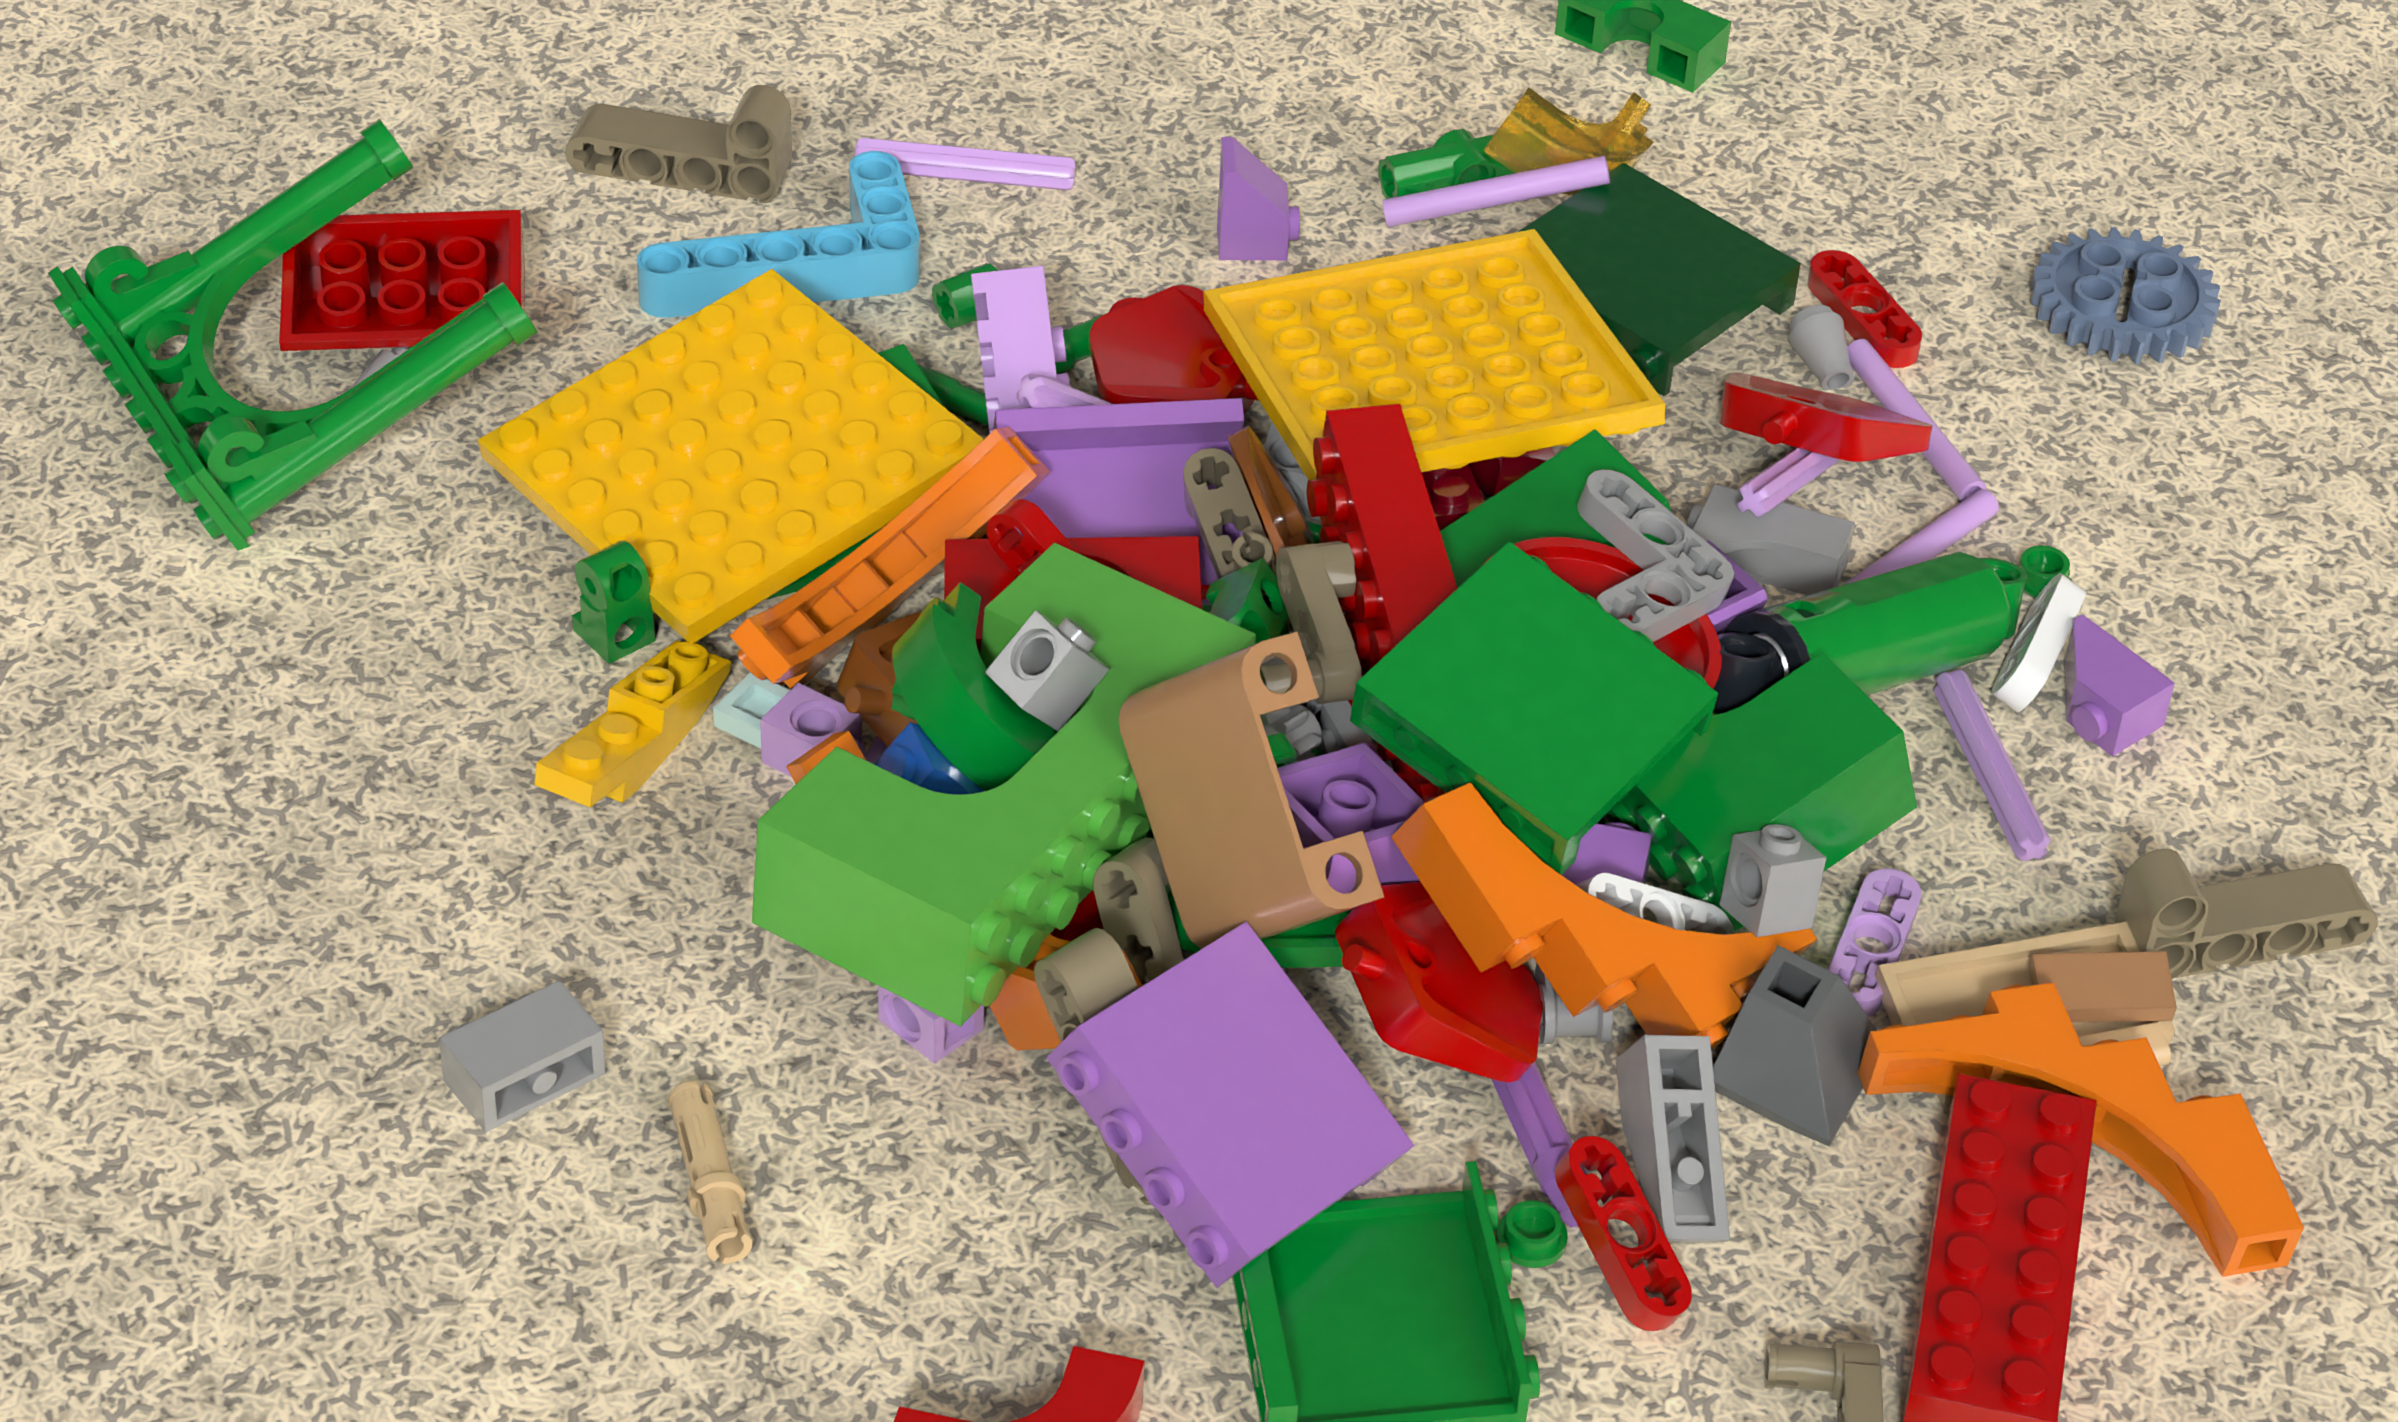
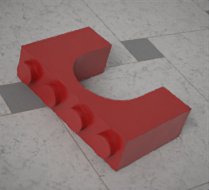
[944,536,1202,654]

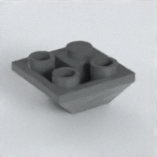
[1713,945,1877,1146]

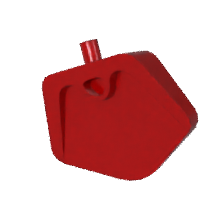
[1089,285,1259,416]
[1719,373,1933,462]
[1335,882,1543,1083]

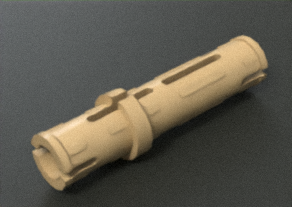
[668,1080,752,1264]

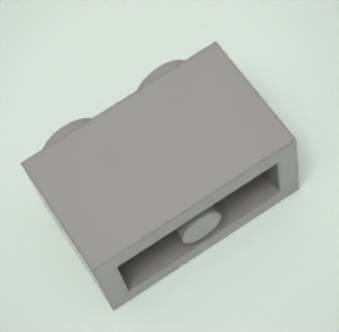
[439,980,606,1132]

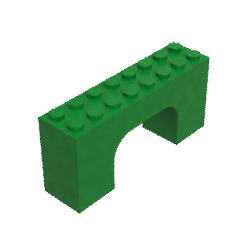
[1440,429,1917,932]

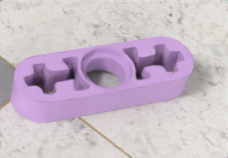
[1828,868,1922,1018]

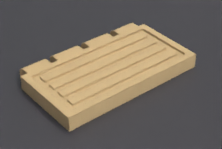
[1875,921,2176,1106]

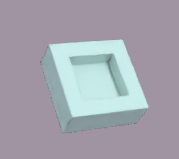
[713,672,790,749]

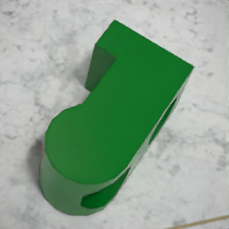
[572,540,656,664]
[1206,558,1288,644]

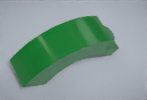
[892,582,1055,791]

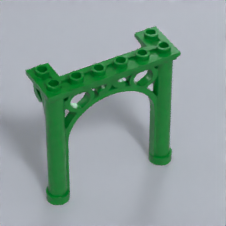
[48,119,538,551]

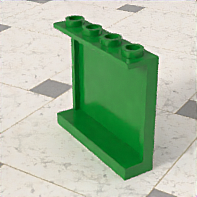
[1349,541,1718,875]
[1232,1161,1540,1422]

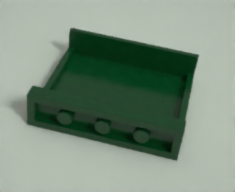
[1518,162,1801,396]

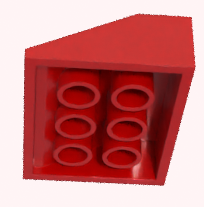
[279,210,525,351]

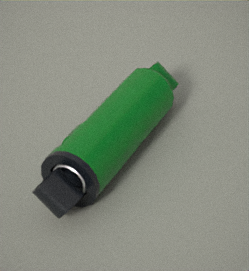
[1713,552,2027,714]

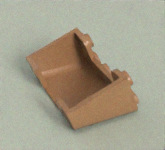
[1118,632,1384,949]

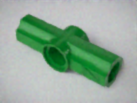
[1378,125,1551,199]

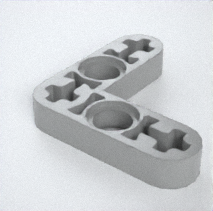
[1577,469,1734,642]

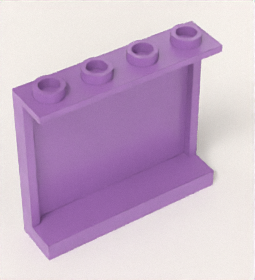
[993,398,1244,605]
[1046,921,1415,1288]

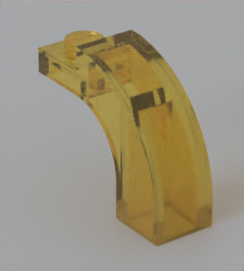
[1483,87,1654,196]

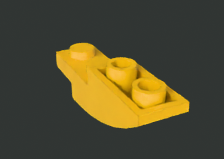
[534,640,731,807]

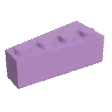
[971,266,1070,433]

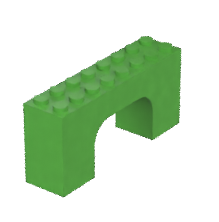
[752,543,1256,1027]

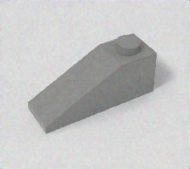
[1616,1035,1730,1243]

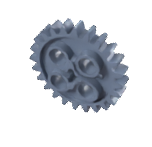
[2031,227,2221,364]

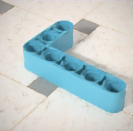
[637,151,919,318]

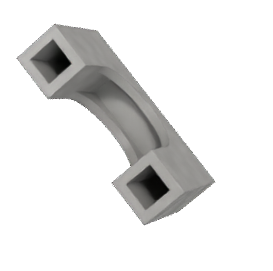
[1687,483,1855,595]

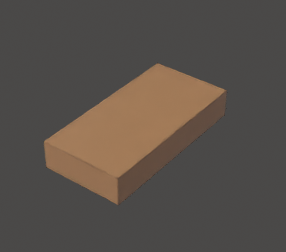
[2029,951,2177,1022]

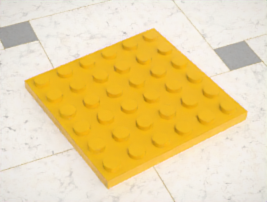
[1203,229,1665,480]
[477,269,984,643]

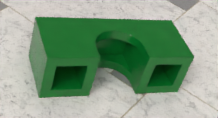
[1555,0,1731,93]

